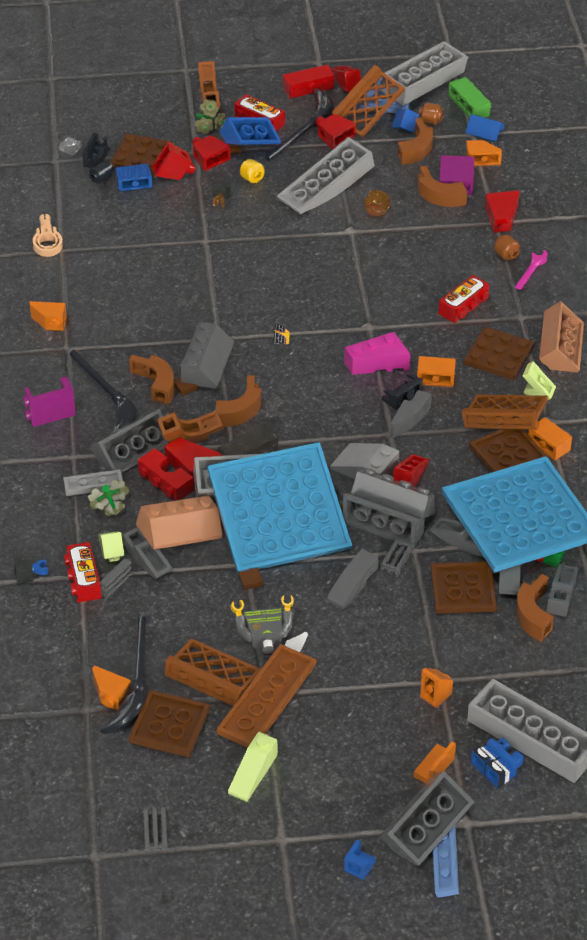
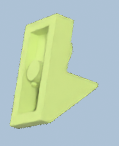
[523,362,556,400]

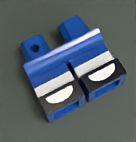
[471,738,524,789]

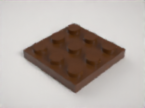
[110,134,173,176]
[464,326,535,381]
[469,429,549,473]
[431,562,497,614]
[129,690,210,758]

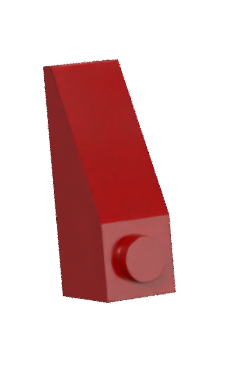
[330,65,361,93]
[393,454,430,487]

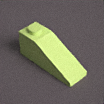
[228,732,278,802]

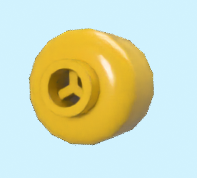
[240,159,265,183]

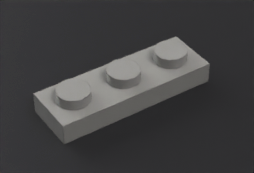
[63,469,123,496]

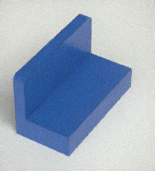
[466,114,505,142]

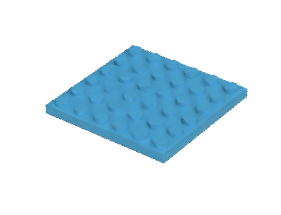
[207,442,352,574]
[442,456,587,573]

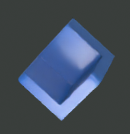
[392,108,419,133]
[344,839,376,880]

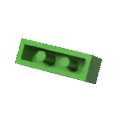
[449,77,491,118]

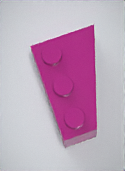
[344,332,410,375]

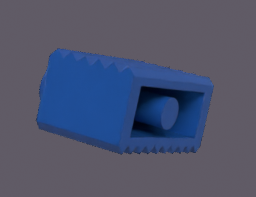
[116,163,152,191]

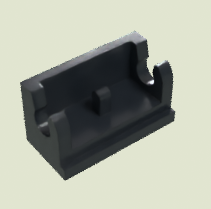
[82,132,110,168]
[382,373,423,410]

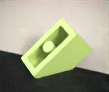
[98,531,124,562]

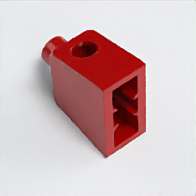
[316,114,356,149]
[192,135,230,171]
[152,142,195,180]

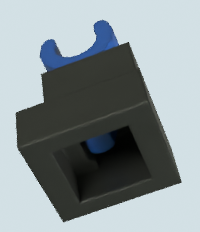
[14,557,48,584]

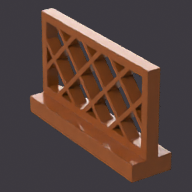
[332,65,405,138]
[462,394,548,429]
[165,638,261,706]

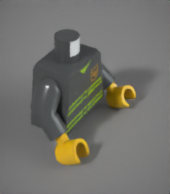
[231,595,294,654]

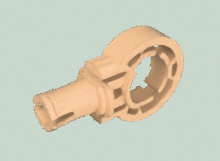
[33,214,63,257]

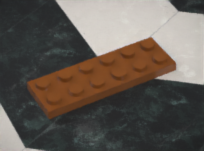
[217,644,316,748]

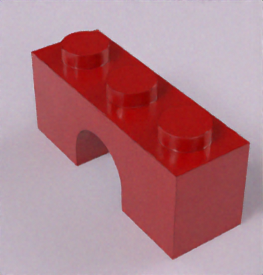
[138,448,194,501]

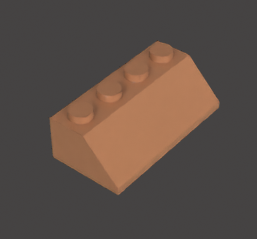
[539,301,584,372]
[136,496,222,550]

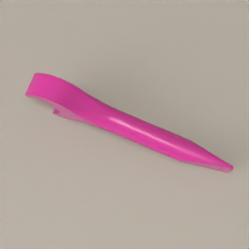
[515,250,548,290]

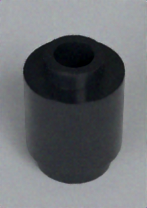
[89,161,114,183]

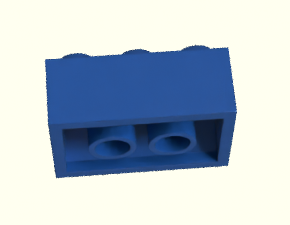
[220,117,281,145]

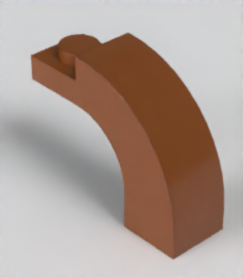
[198,61,220,108]
[398,118,433,165]
[417,166,467,207]
[129,355,175,405]
[216,375,262,427]
[157,410,224,443]
[516,574,554,642]

